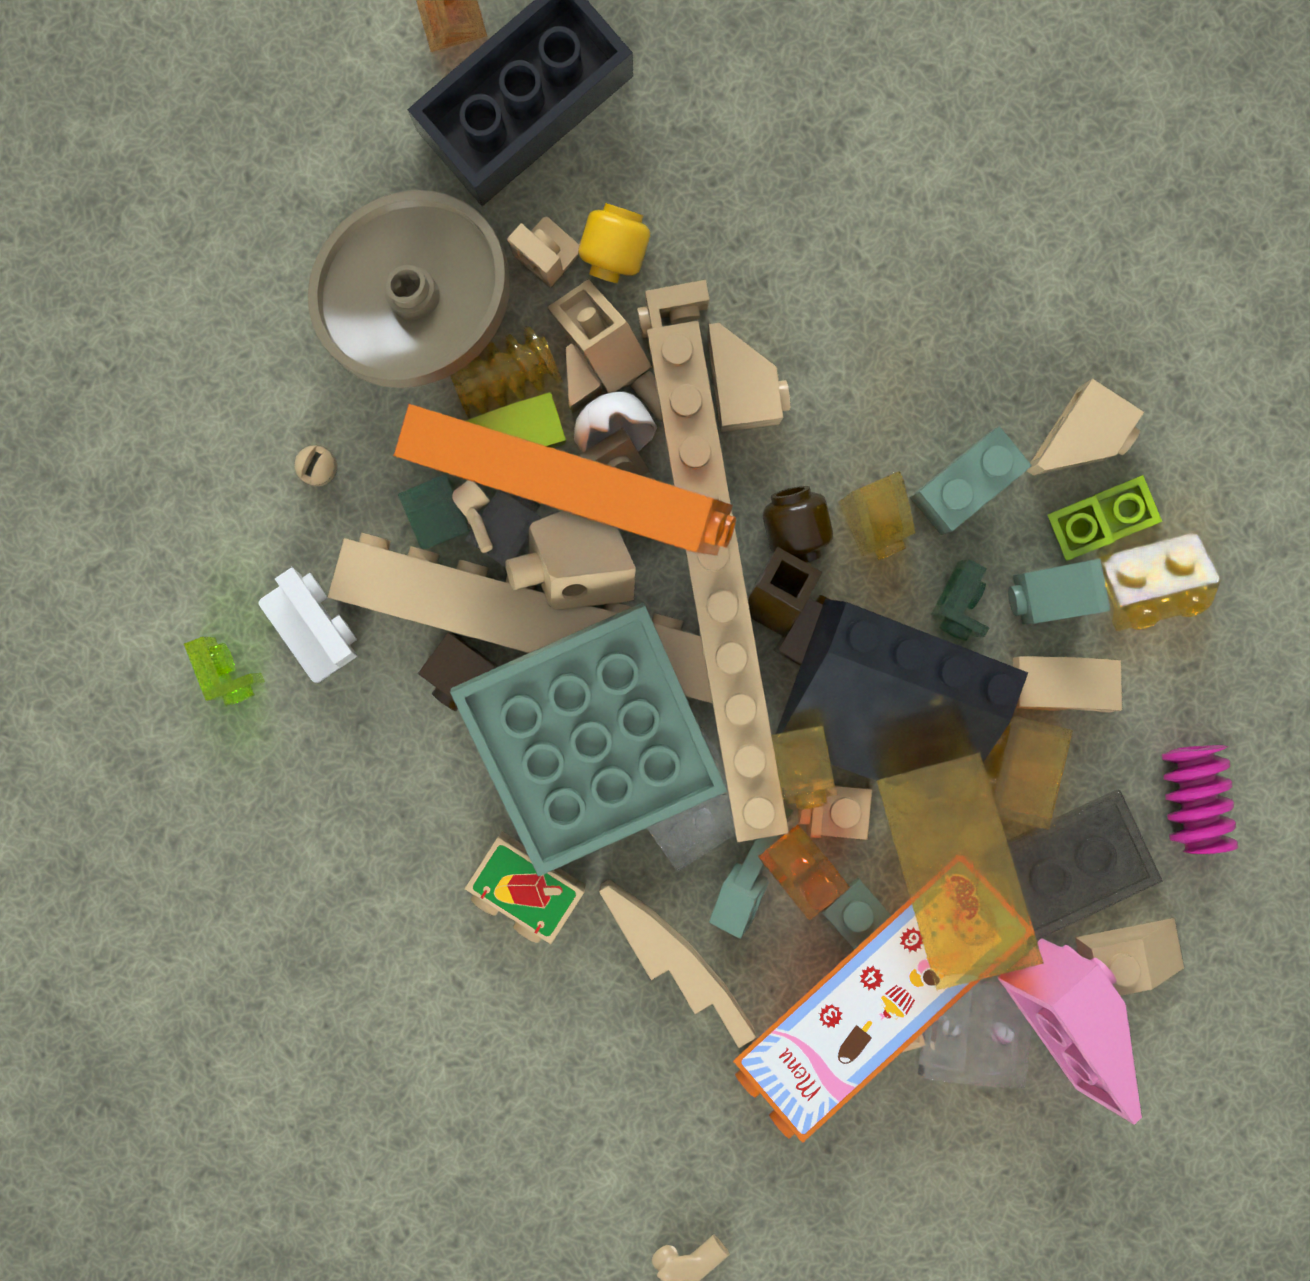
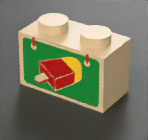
[465,831,586,944]

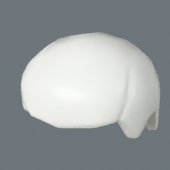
[574,392,657,452]

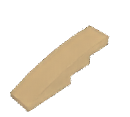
[599,879,756,1048]

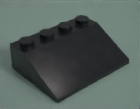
[773,599,1029,808]

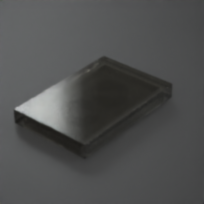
[982,789,1163,945]

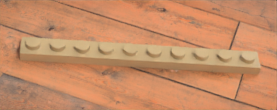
[647,320,789,842]

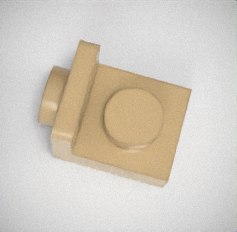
[507,217,579,288]
[637,280,710,338]
[798,783,872,840]

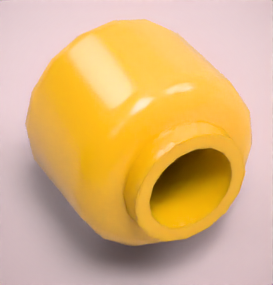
[578,203,651,284]

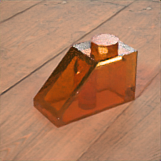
[758,824,850,921]

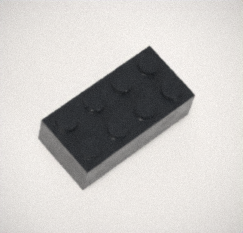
[407,0,633,206]

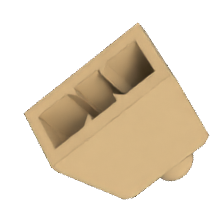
[505,510,636,610]

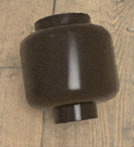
[763,486,833,563]

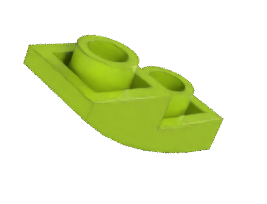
[467,392,566,448]
[1047,475,1162,561]

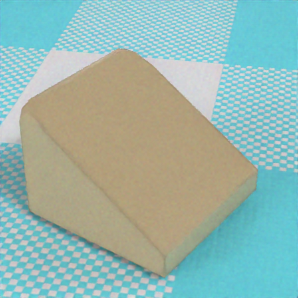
[566,344,603,414]

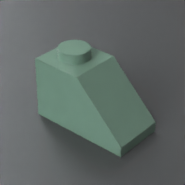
[1008,559,1111,624]

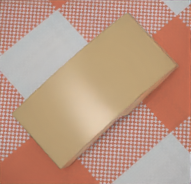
[1013,656,1122,712]

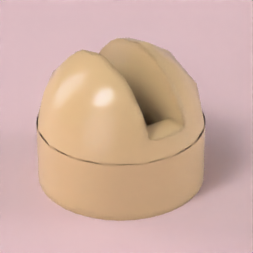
[295,445,337,486]

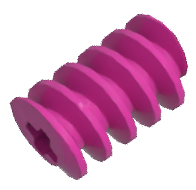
[1161,745,1238,854]

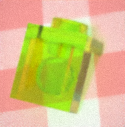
[184,636,265,706]

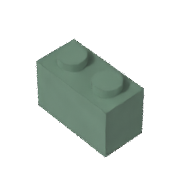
[910,426,1032,535]

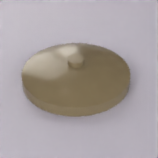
[308,190,510,388]

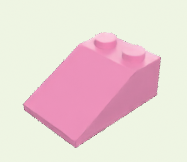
[998,938,1142,1125]

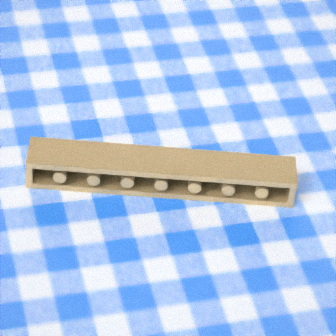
[328,533,712,703]

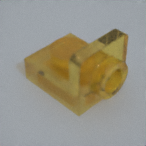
[771,725,837,810]

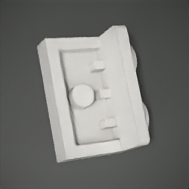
[259,567,357,683]

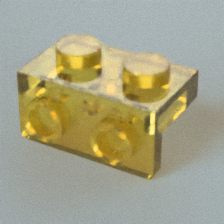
[1099,532,1221,631]

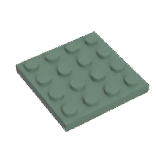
[450,602,727,877]

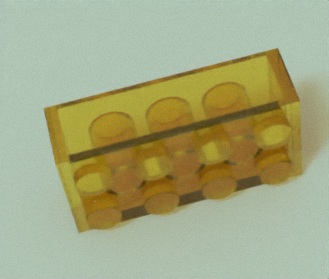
[877,753,1044,990]

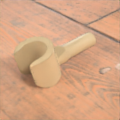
[452,480,493,552]

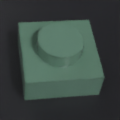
[821,877,892,950]

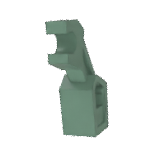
[709,806,794,939]

